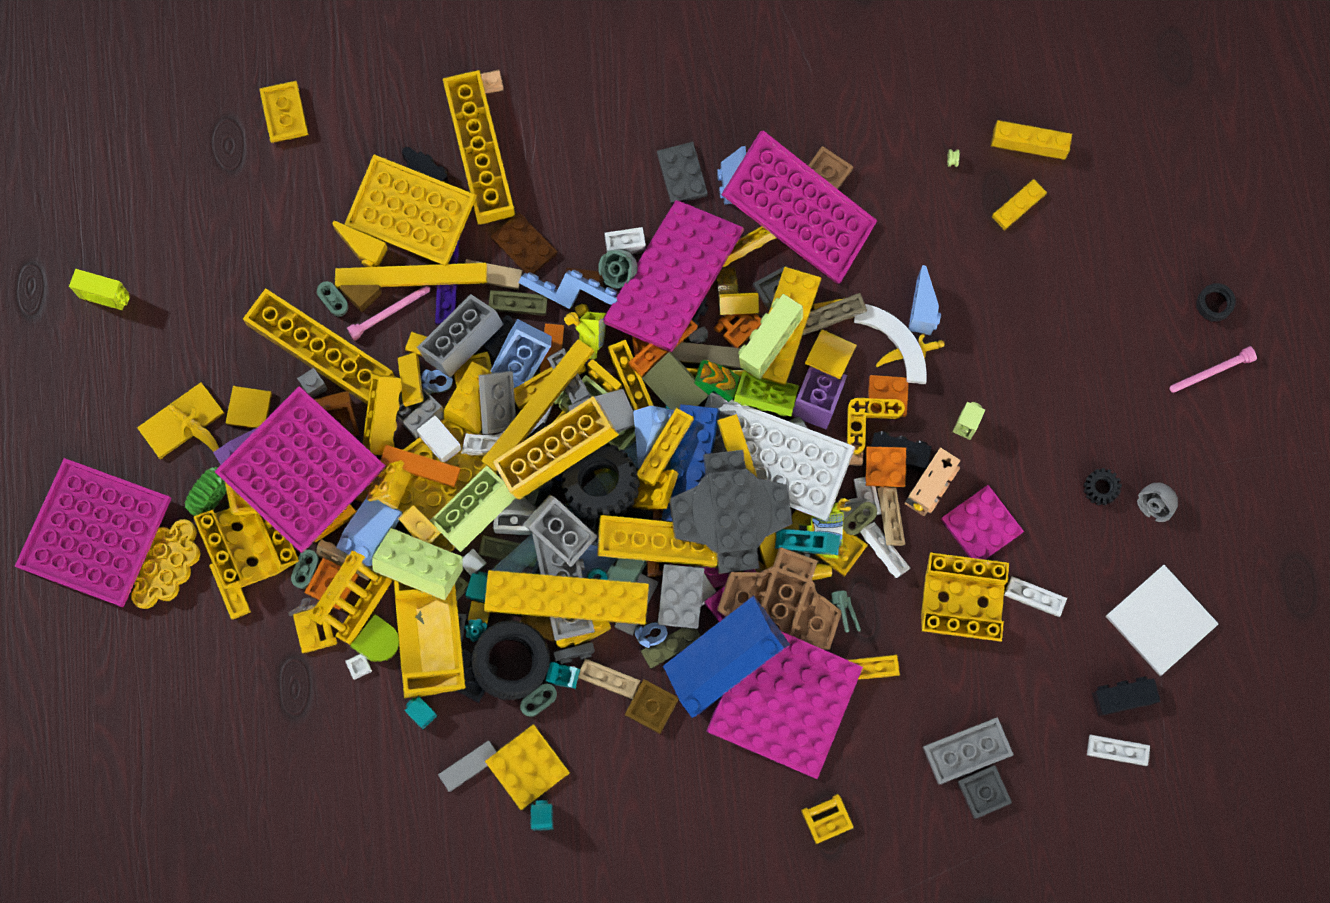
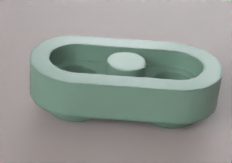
[317,282,348,317]
[291,550,319,589]
[520,684,557,717]

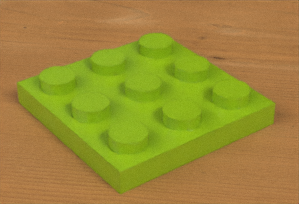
[734,371,799,416]

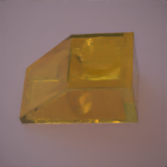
[716,268,738,307]

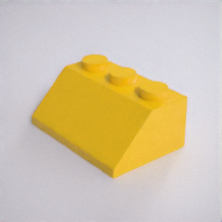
[444,362,492,435]

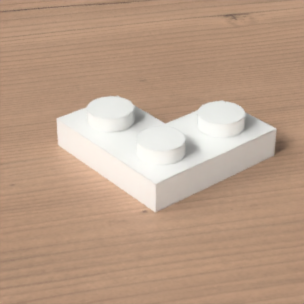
[841,477,881,520]

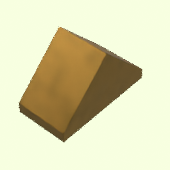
[341,285,382,312]

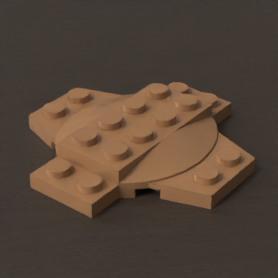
[717,548,841,649]

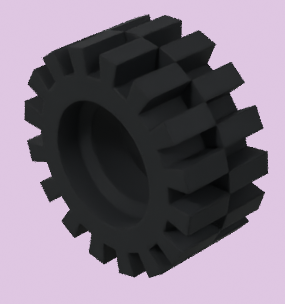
[1083,468,1122,506]

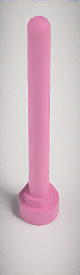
[347,286,430,341]
[1169,346,1257,393]

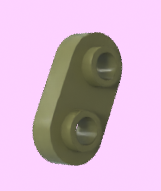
[843,502,877,535]

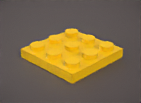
[485,724,569,810]

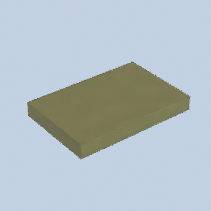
[642,351,709,410]

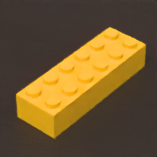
[493,396,619,500]

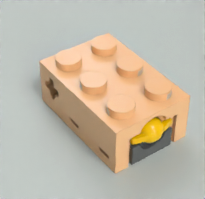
[905,448,960,516]

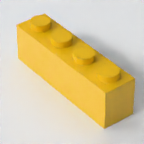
[991,120,1072,160]
[608,340,653,411]
[363,374,402,455]

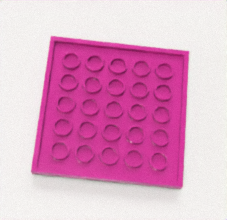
[215,386,386,553]
[15,458,172,608]
[706,631,863,779]

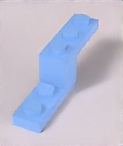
[518,270,618,309]

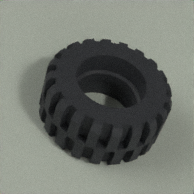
[561,443,640,522]

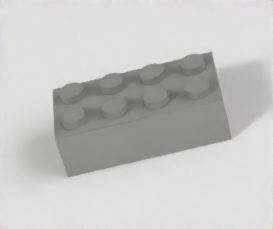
[417,294,503,378]

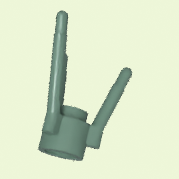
[829,591,861,632]

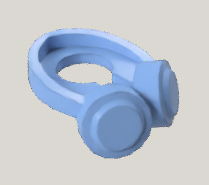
[421,369,453,394]
[635,623,667,648]

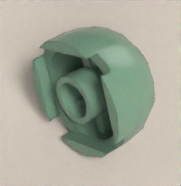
[599,249,638,288]

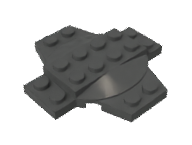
[669,450,792,574]

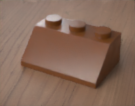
[314,391,359,436]

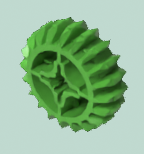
[185,467,226,516]

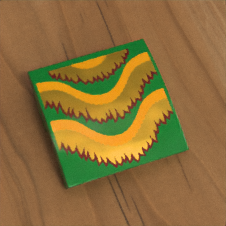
[694,360,740,402]

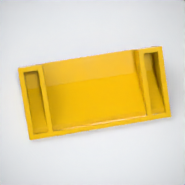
[394,580,465,698]

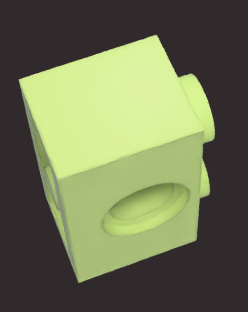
[953,402,985,440]

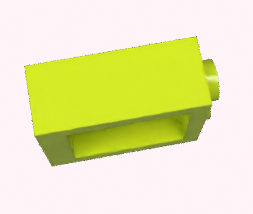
[69,269,129,311]

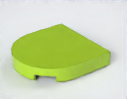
[351,615,399,662]

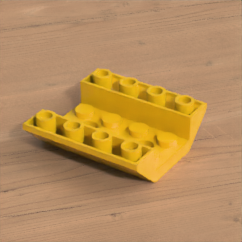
[193,508,299,589]
[921,553,1009,642]

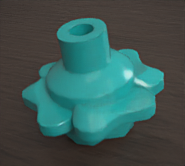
[465,618,487,642]

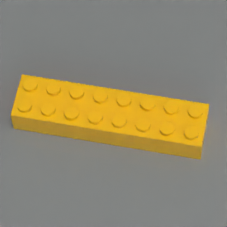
[443,70,515,225]
[243,288,394,405]

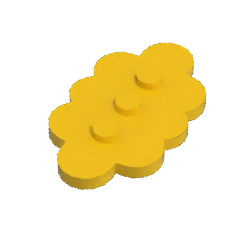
[131,519,200,609]

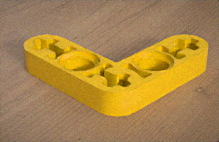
[847,398,905,455]

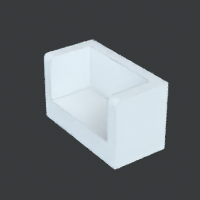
[605,227,646,255]
[417,416,461,463]

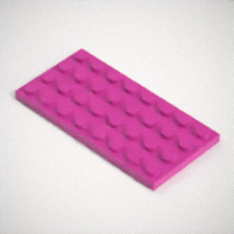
[721,131,877,284]
[603,200,744,352]

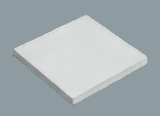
[1106,565,1218,676]

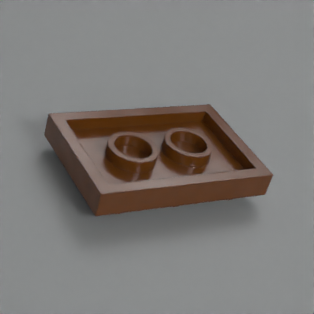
[491,212,557,274]

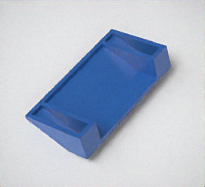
[663,596,790,718]

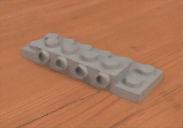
[532,533,595,641]

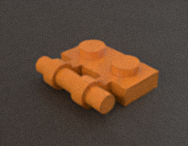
[714,313,761,348]

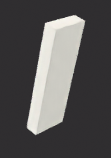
[1004,576,1067,617]
[1087,735,1150,766]

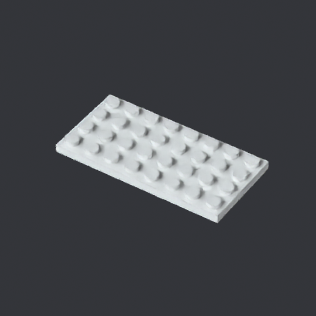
[705,393,855,521]

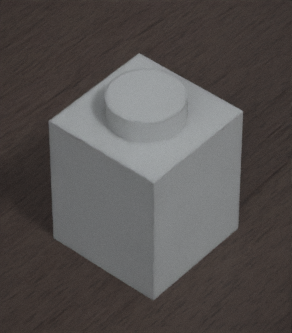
[297,368,327,398]

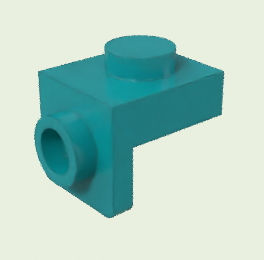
[546,662,580,689]

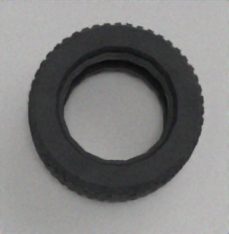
[472,620,550,700]

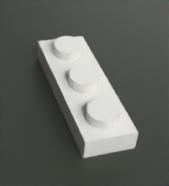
[860,522,910,578]

